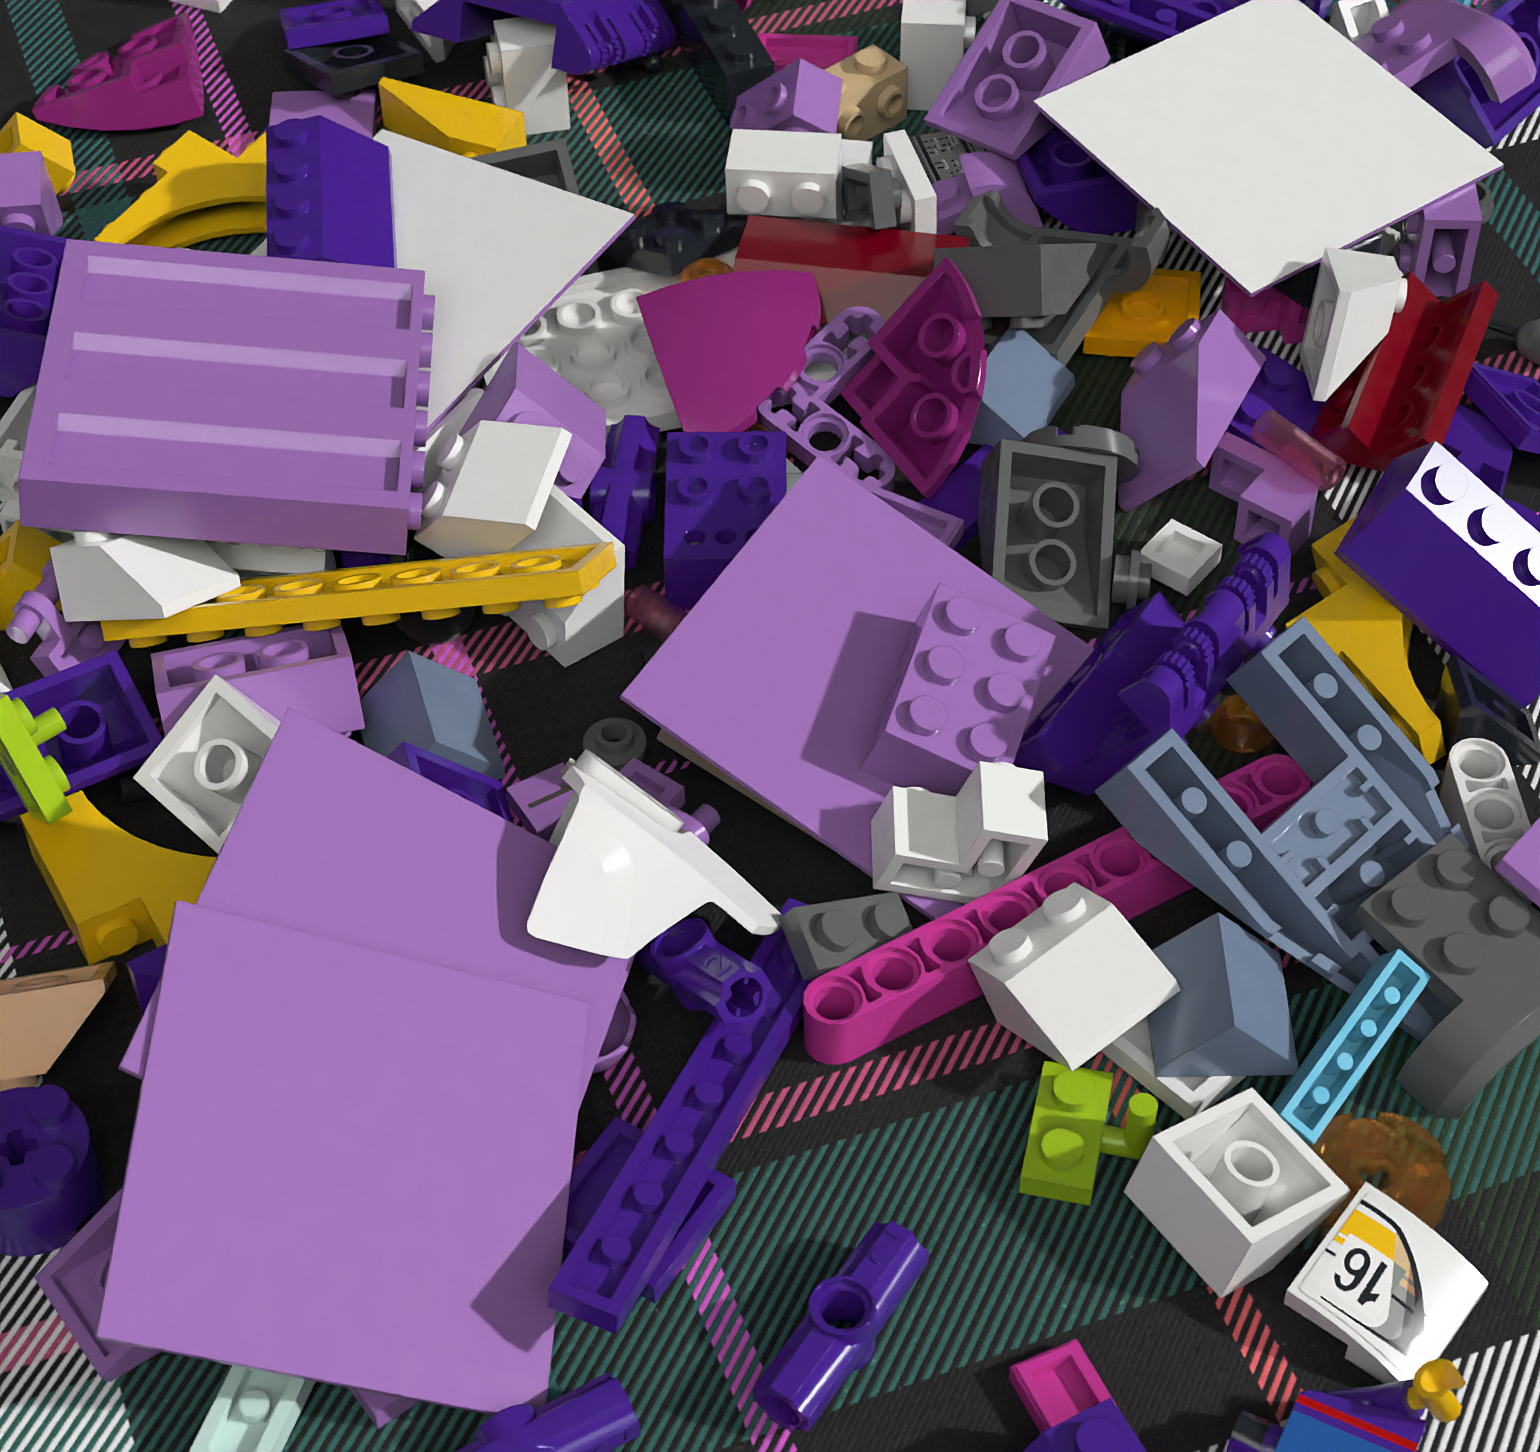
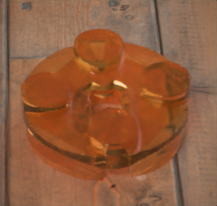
[1309,1111,1451,1230]

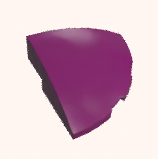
[32,12,204,130]
[840,256,987,499]
[636,270,821,432]

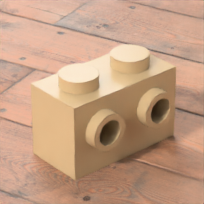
[825,44,908,141]

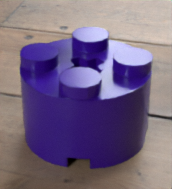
[0,1085,105,1257]

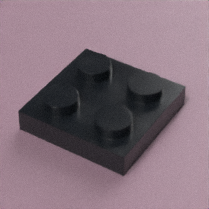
[284,34,425,99]
[597,202,747,277]

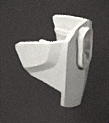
[527,749,783,959]

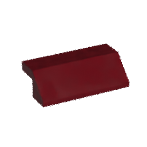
[733,215,970,332]
[1304,271,1499,472]

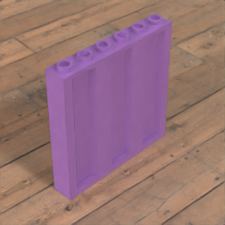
[18,239,435,555]

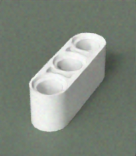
[1439,738,1533,905]

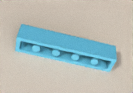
[1271,948,1431,1146]

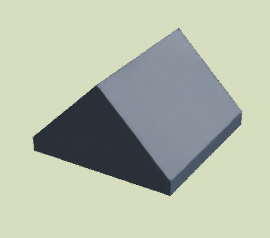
[968,325,1076,446]
[359,650,506,780]
[1147,912,1298,1077]

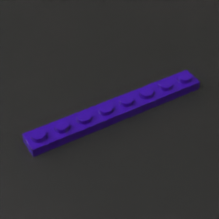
[548,898,813,1335]

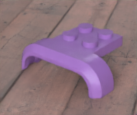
[1352,0,1537,104]

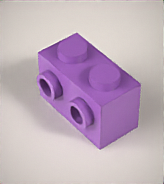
[730,58,843,133]
[1395,183,1482,297]

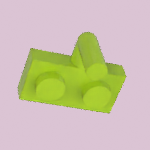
[0,693,73,825]
[1019,1061,1158,1206]

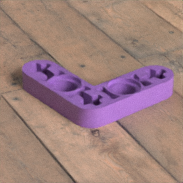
[756,306,896,492]

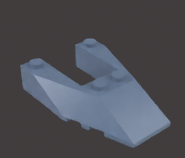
[1094,616,1470,1042]

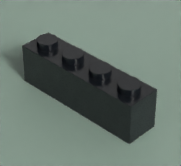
[659,0,775,126]

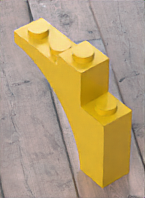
[94,130,267,248]
[1285,515,1446,765]
[20,790,217,965]

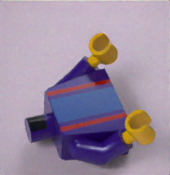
[1226,1358,1466,1452]

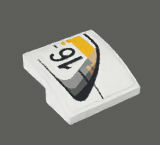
[1284,1182,1489,1384]

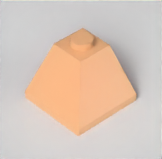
[0,961,117,1091]

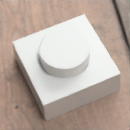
[1140,519,1222,596]

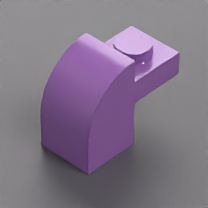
[932,151,1044,235]
[1208,432,1319,557]

